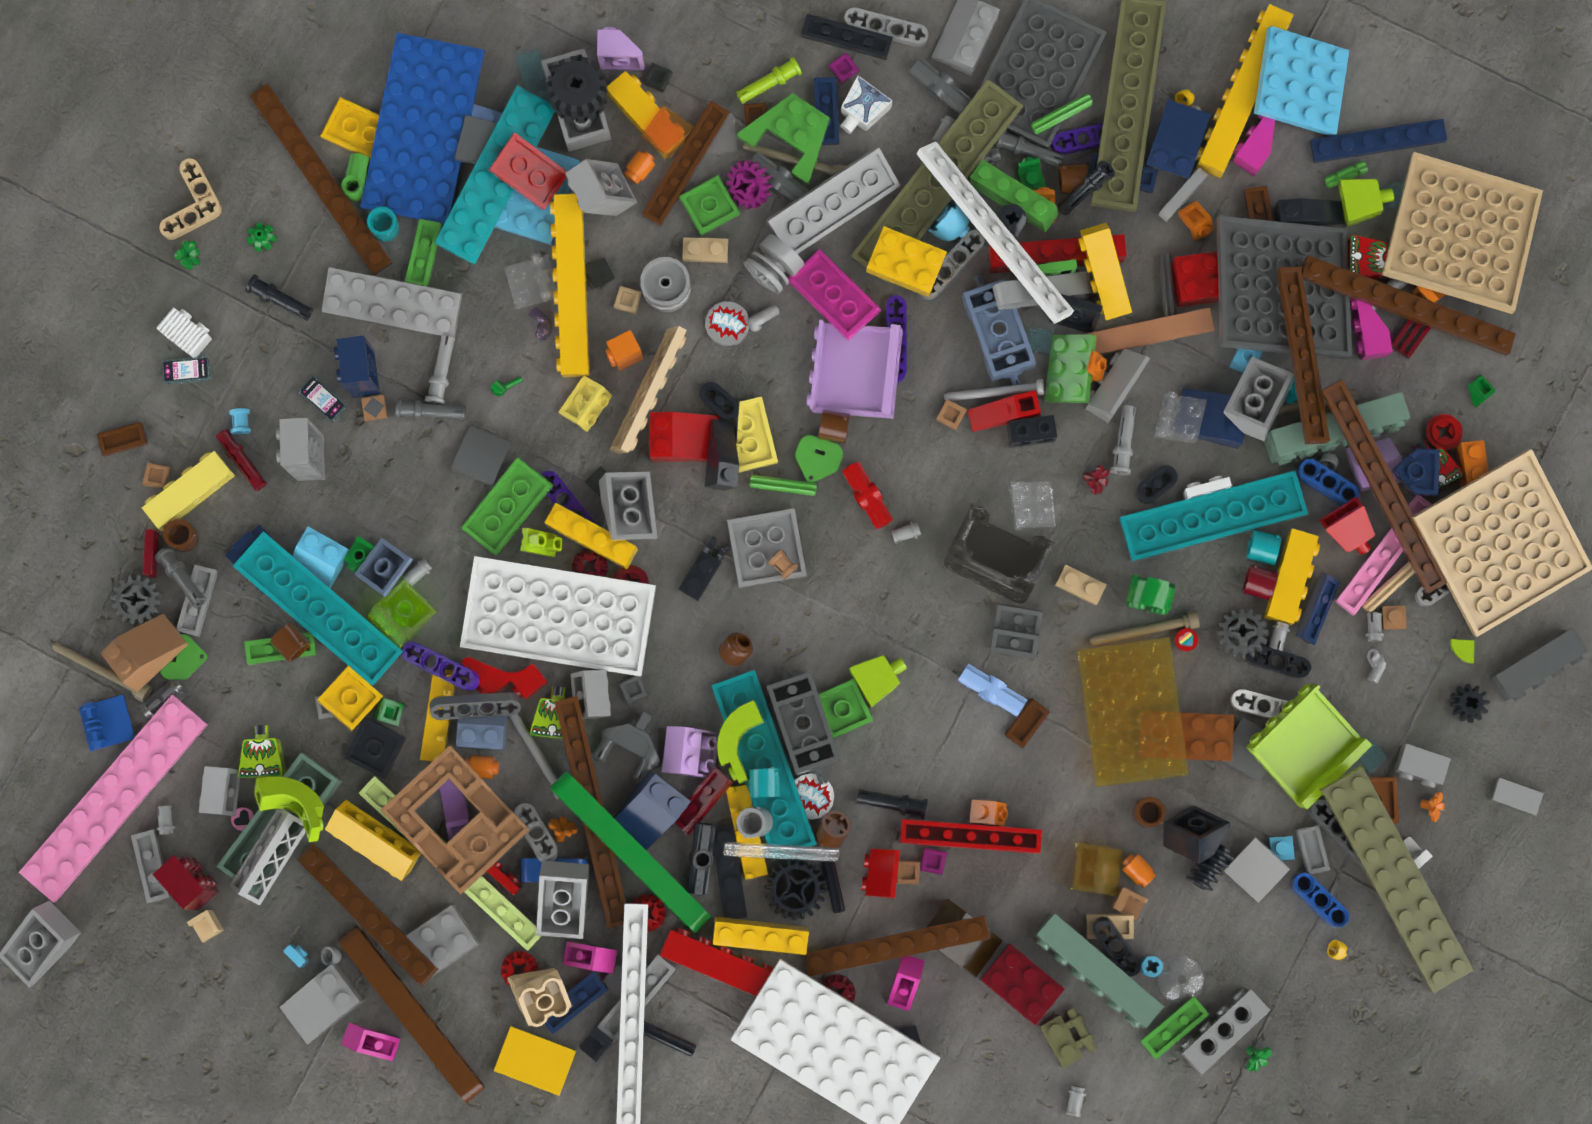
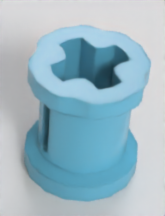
[229,408,251,435]
[1140,956,1163,977]

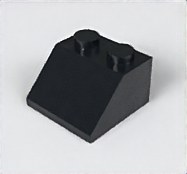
[1163,805,1230,863]

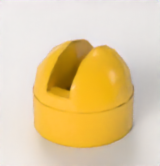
[1175,89,1195,106]
[1327,940,1348,960]

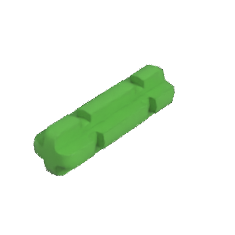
[1324,161,1368,188]

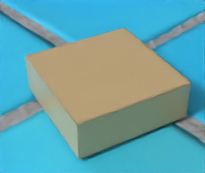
[614,286,642,315]

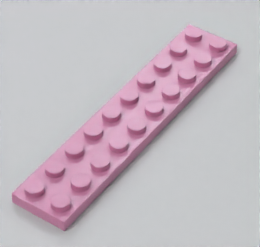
[19,695,209,903]

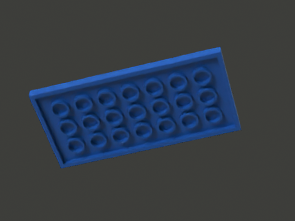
[361,33,485,225]

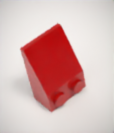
[650,412,719,462]
[861,849,900,899]

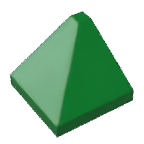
[1468,374,1496,408]
[372,698,405,726]

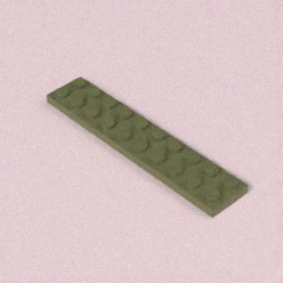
[1091,0,1166,212]
[851,79,1024,284]
[1320,766,1474,993]

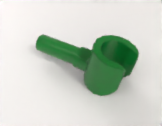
[491,376,523,397]

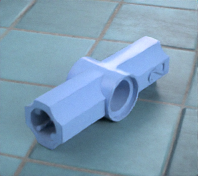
[958,663,1027,717]

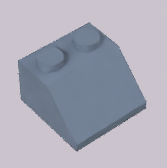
[354,537,413,597]
[456,704,508,751]

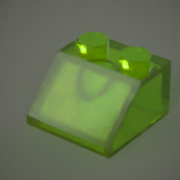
[367,579,437,649]

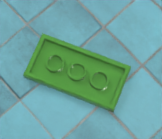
[461,457,554,556]

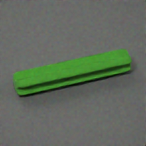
[1031,94,1093,134]
[750,475,817,496]

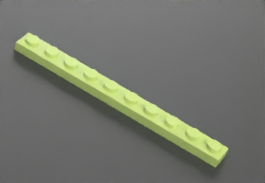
[359,776,542,951]

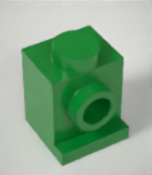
[344,536,375,573]

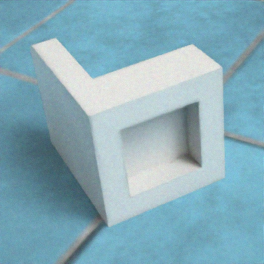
[1404,837,1433,869]

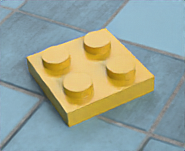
[317,666,383,731]

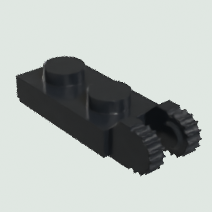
[678,536,729,601]

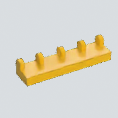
[420,670,455,762]
[726,785,768,880]

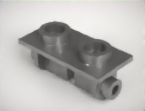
[139,680,190,719]

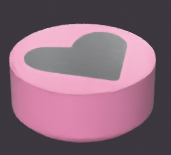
[231,807,255,831]

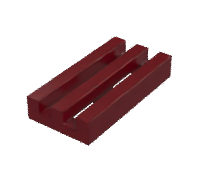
[1392,320,1431,359]
[142,529,159,578]

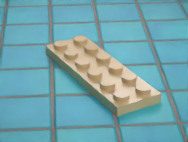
[610,326,687,454]

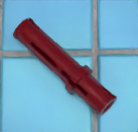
[216,429,267,492]

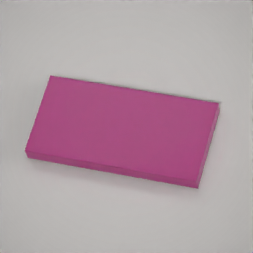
[788,249,881,341]

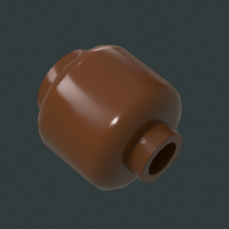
[719,632,753,666]

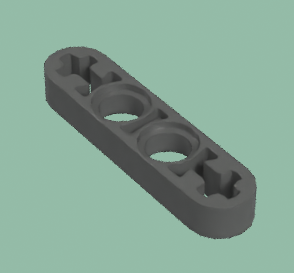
[430,692,521,720]

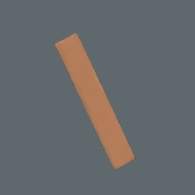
[1087,308,1214,355]

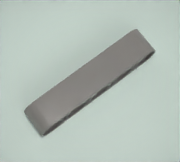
[992,272,1094,310]

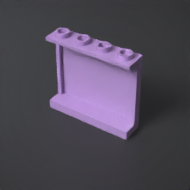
[807,319,903,419]

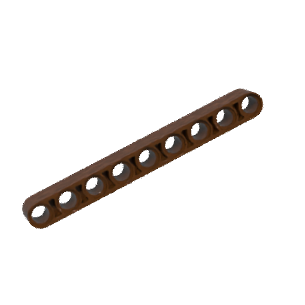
[338,925,485,1103]

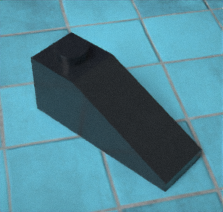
[1274,198,1344,226]
[705,420,739,490]

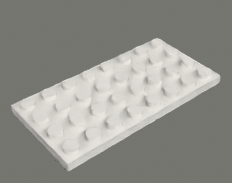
[460,556,656,676]
[731,959,940,1124]

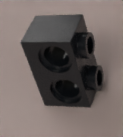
[1007,415,1057,448]

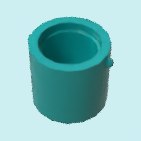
[367,207,400,242]
[1246,530,1281,565]
[749,768,780,798]

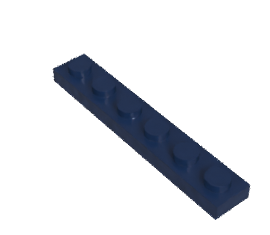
[1310,119,1447,163]

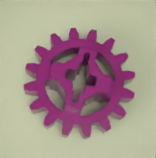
[726,159,773,209]

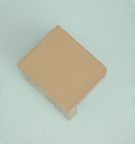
[187,910,224,943]

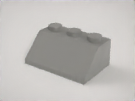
[931,0,1000,76]
[1086,349,1150,423]
[1224,357,1294,441]

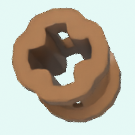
[768,549,798,580]

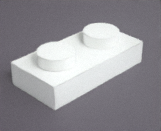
[1182,476,1232,500]

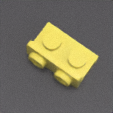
[558,376,612,432]

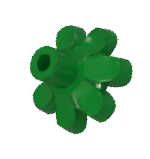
[247,223,277,252]
[174,240,200,270]
[1246,1045,1272,1073]

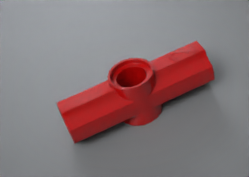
[842,461,893,530]

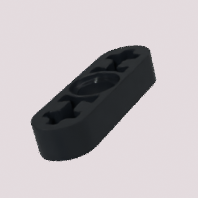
[1245,645,1311,679]
[1093,916,1141,977]

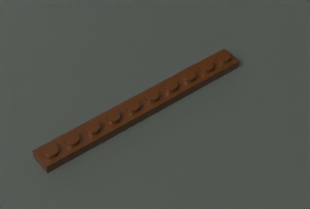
[249,83,392,276]
[1302,255,1516,356]
[1320,379,1447,593]
[554,696,626,929]

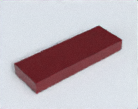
[675,766,733,835]

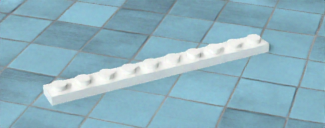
[917,141,1074,324]
[616,903,648,1124]

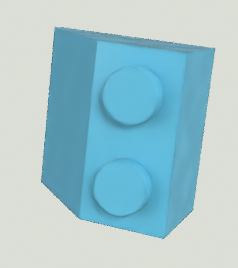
[293,527,349,589]

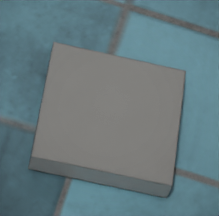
[1224,836,1290,903]

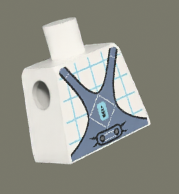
[840,76,892,134]

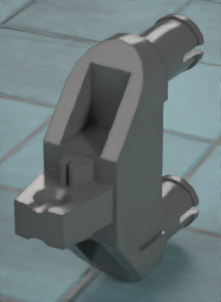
[592,711,661,782]

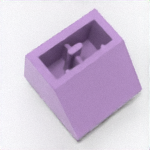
[662,726,719,778]

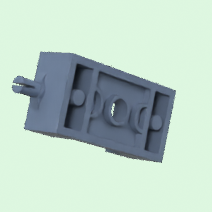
[962,274,1036,385]

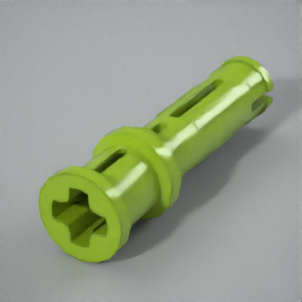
[736,57,802,104]

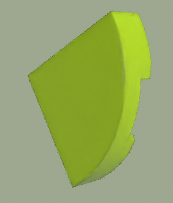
[1450,639,1474,664]

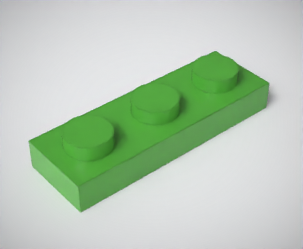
[405,219,443,286]
[245,632,317,665]
[1140,996,1210,1060]

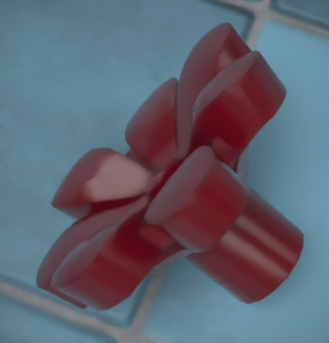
[1084,465,1109,495]

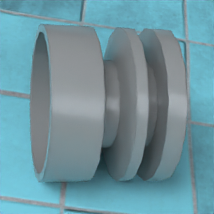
[744,234,804,294]

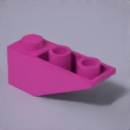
[1232,115,1275,177]
[1350,297,1393,360]

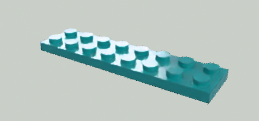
[434,85,555,265]
[1119,471,1308,562]
[233,531,403,686]
[711,670,817,860]

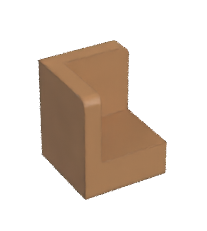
[1111,887,1148,920]

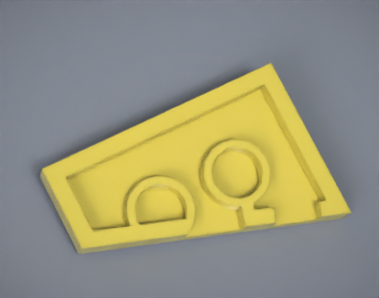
[736,397,778,473]

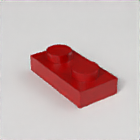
[487,861,522,895]

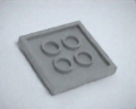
[727,508,807,588]

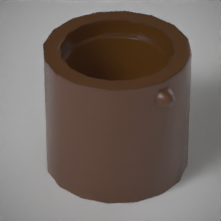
[1058,163,1088,194]
[818,410,850,443]
[162,519,199,552]
[270,622,311,663]
[1132,797,1166,828]
[815,810,851,850]

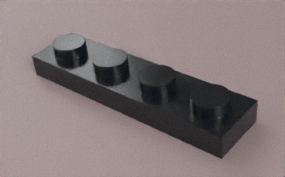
[801,14,893,60]
[713,825,747,919]

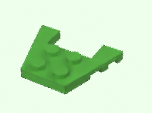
[737,93,830,185]

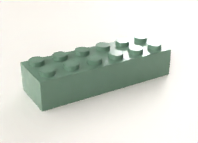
[1264,392,1411,466]
[216,753,343,895]
[1033,913,1164,1028]

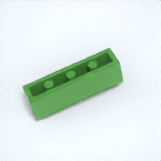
[970,160,1058,233]

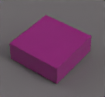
[828,53,860,85]
[920,848,947,875]

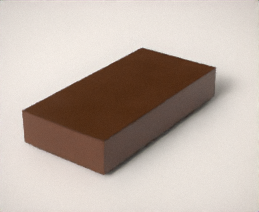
[97,422,148,457]
[1004,698,1050,749]

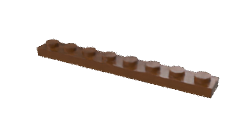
[1276,267,1330,445]
[296,843,439,986]
[805,915,991,976]

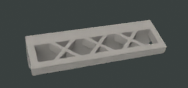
[229,809,305,905]

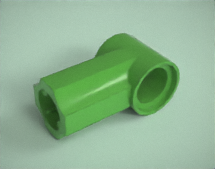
[342,153,370,202]

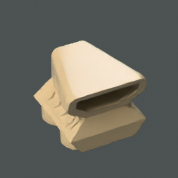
[508,968,572,1027]

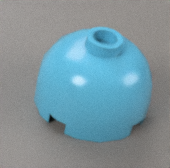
[927,201,970,241]

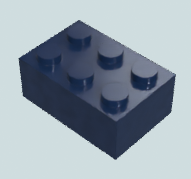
[334,335,380,398]

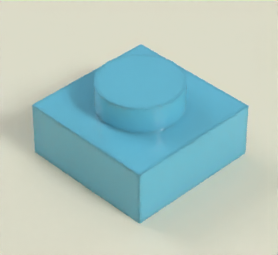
[1268,836,1295,860]
[283,944,310,968]

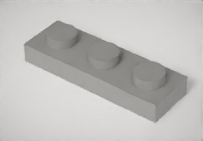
[176,565,219,637]
[131,829,171,903]

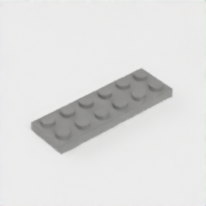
[766,147,901,254]
[321,267,463,338]

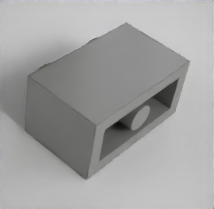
[570,670,611,719]
[1393,744,1451,789]
[199,766,240,816]

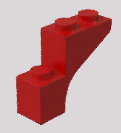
[461,657,549,700]

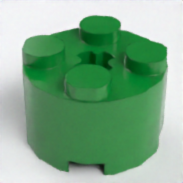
[1126,574,1176,615]

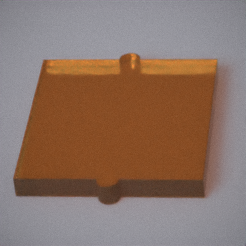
[640,105,694,158]

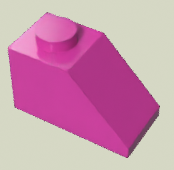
[563,941,618,974]
[887,956,925,1011]
[341,1022,401,1061]

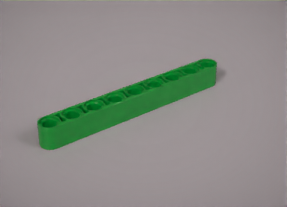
[549,771,711,933]

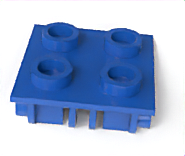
[79,694,135,752]

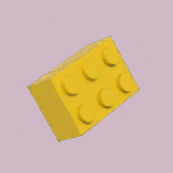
[866,226,947,297]

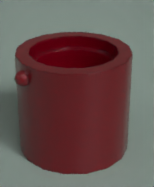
[1242,565,1278,601]

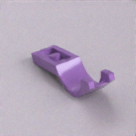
[439,780,470,841]

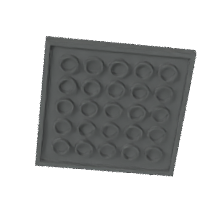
[1216,216,1352,359]

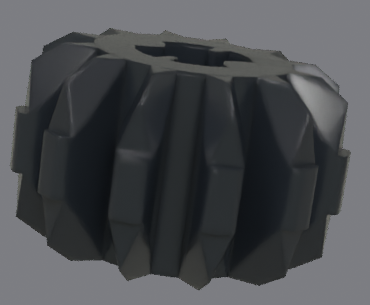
[1449,684,1490,723]

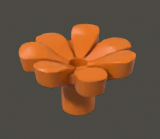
[1420,792,1445,822]
[548,816,579,842]

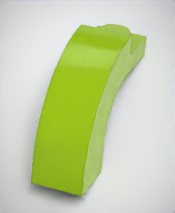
[717,700,764,784]
[254,776,324,842]

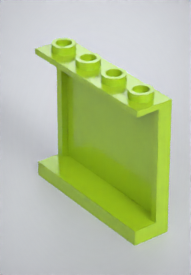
[1246,683,1372,810]

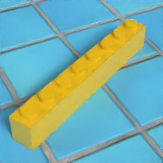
[1196,4,1294,179]
[550,194,590,377]

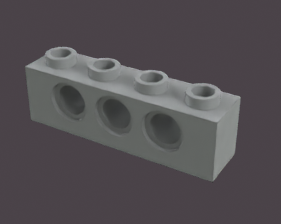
[1180,989,1270,1074]

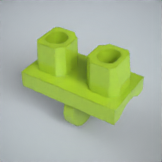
[520,528,562,557]

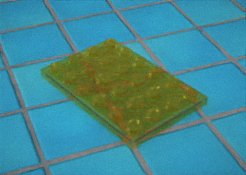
[1078,637,1189,788]

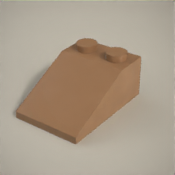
[100,614,188,692]

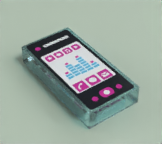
[162,357,211,384]
[298,375,348,423]

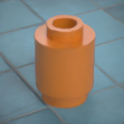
[623,150,655,185]
[465,755,499,779]
[1122,853,1156,888]

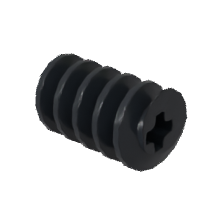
[997,204,1026,239]
[1185,844,1234,891]

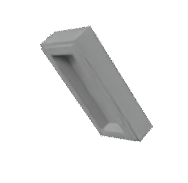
[1491,778,1544,815]
[1295,825,1330,875]

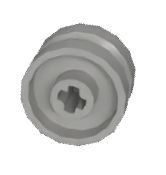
[640,257,691,312]

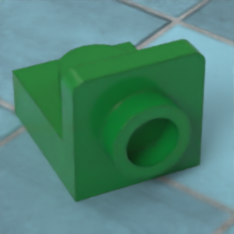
[1016,157,1046,190]

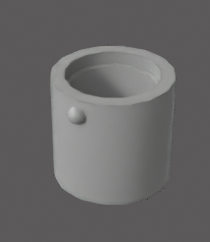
[736,807,773,839]

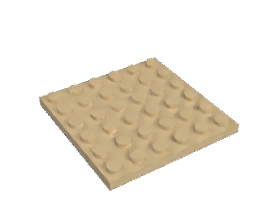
[1382,152,1543,314]
[1412,449,1592,637]

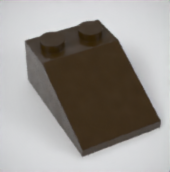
[925,899,1003,979]

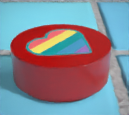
[1174,628,1198,652]

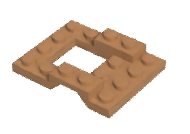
[381,746,530,895]

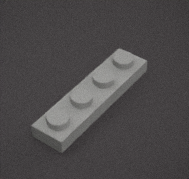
[597,954,676,1042]

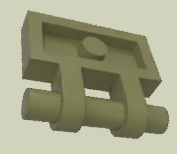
[1039,1007,1097,1068]

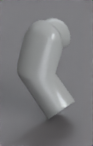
[748,305,779,332]
[1367,648,1386,684]

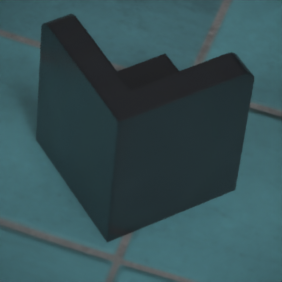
[580,1026,614,1063]

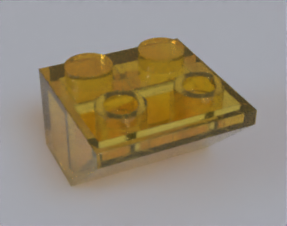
[1070,843,1122,896]

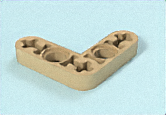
[159,158,222,240]

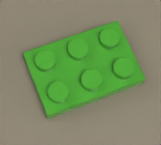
[1044,334,1097,403]

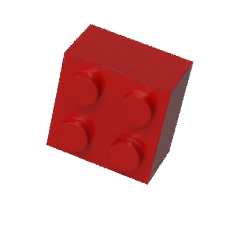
[1172,251,1219,307]

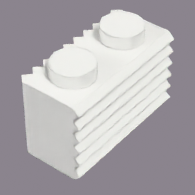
[156,307,212,359]

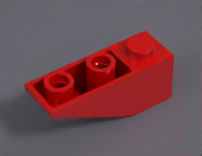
[967,390,1041,432]

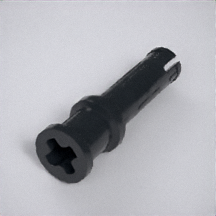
[1058,161,1115,216]
[245,274,314,321]
[857,789,928,819]

